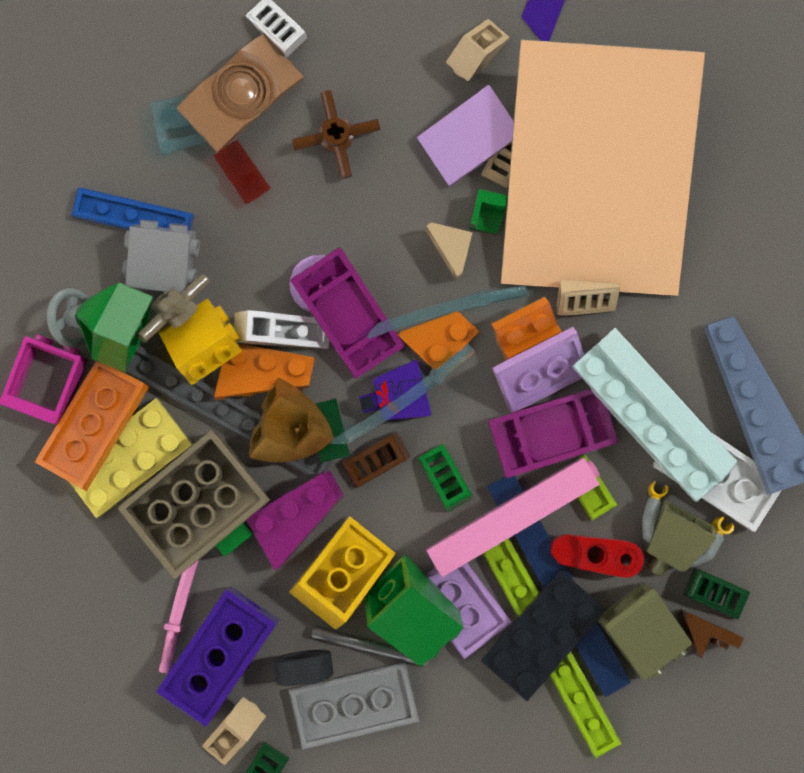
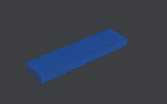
[71,187,194,231]

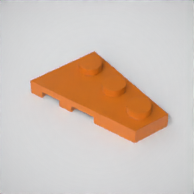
[214,343,315,400]

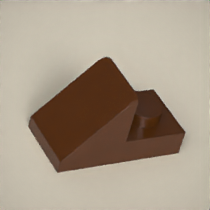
[679,609,744,658]

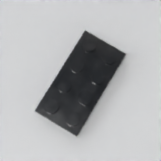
[481,569,606,702]

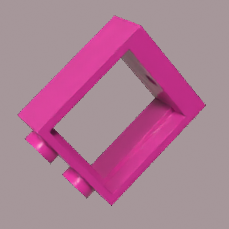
[0,334,88,425]

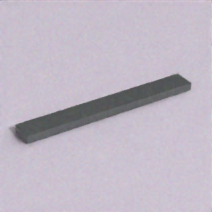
[126,346,332,478]

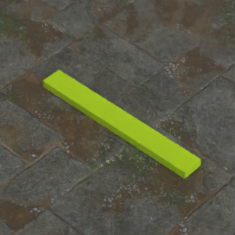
[483,538,622,759]

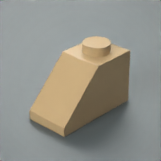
[446,19,510,81]
[202,697,266,766]

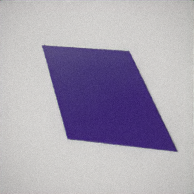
[521,0,565,42]

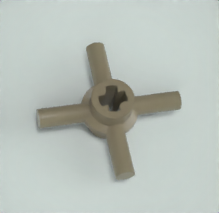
[137,274,210,343]

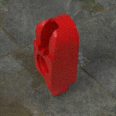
[550,533,644,578]

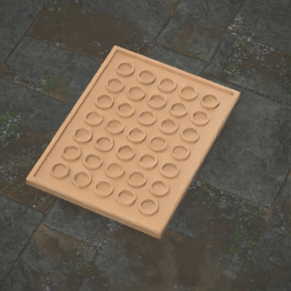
[501,40,705,296]

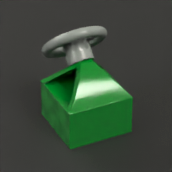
[47,283,153,372]

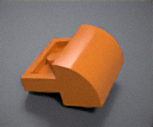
[491,297,562,361]

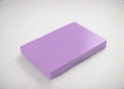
[417,85,514,186]
[492,327,584,413]
[425,563,512,659]

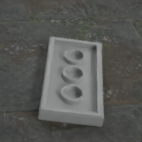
[289,661,419,750]

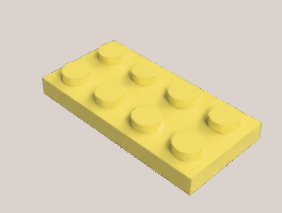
[69,398,193,518]

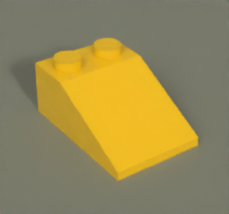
[289,516,396,630]

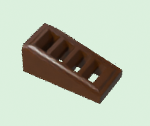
[342,432,411,488]

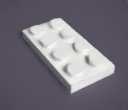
[652,433,782,532]

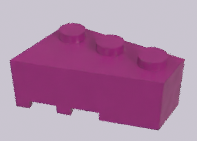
[247,470,344,571]

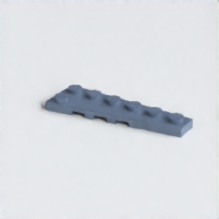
[704,316,804,495]

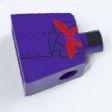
[359,360,432,421]

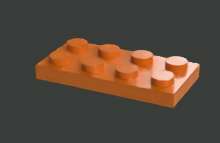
[35,361,149,491]

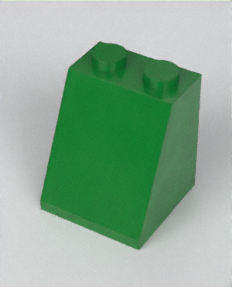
[364,555,464,667]

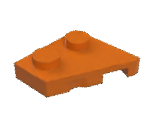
[398,311,479,375]

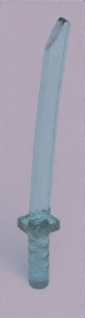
[367,285,527,338]
[331,344,475,444]

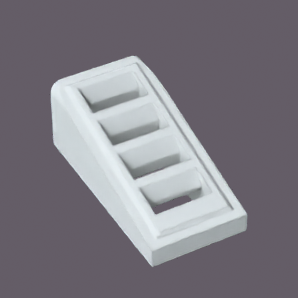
[246,0,307,58]

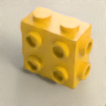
[158,298,242,385]

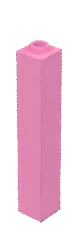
[426,458,600,577]

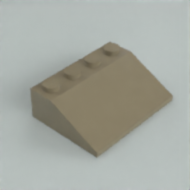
[117,430,270,579]

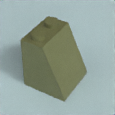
[597,582,692,681]

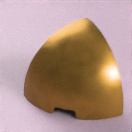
[249,377,333,462]

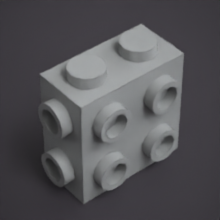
[122,220,200,293]

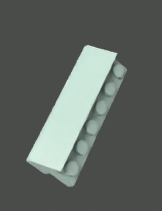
[572,328,737,502]

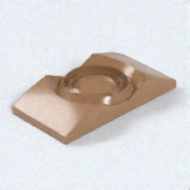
[177,34,304,153]

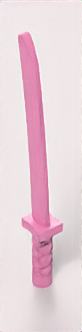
[159,560,199,674]

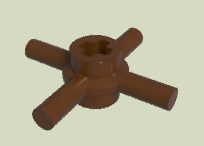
[292,90,381,179]

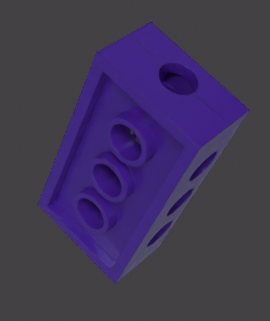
[156,586,280,727]

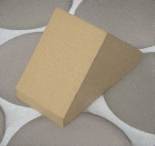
[426,222,473,280]

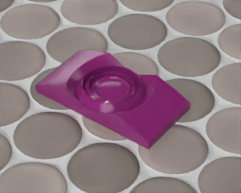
[290,246,404,379]
[488,388,618,478]

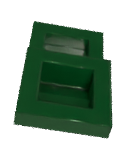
[315,398,350,463]

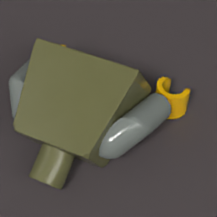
[642,481,734,576]

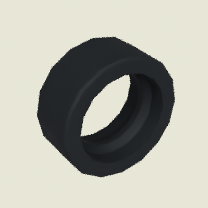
[273,649,334,686]

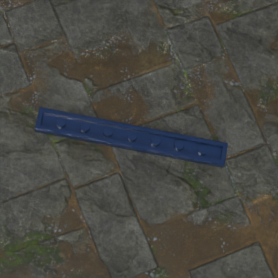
[486,476,631,697]

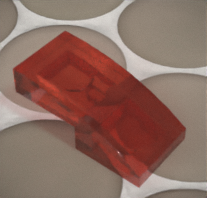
[213,139,271,205]

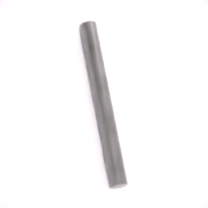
[311,626,429,667]

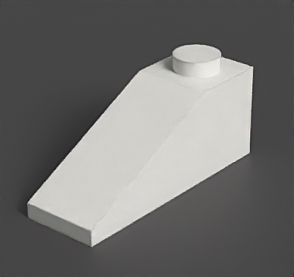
[234,310,329,349]

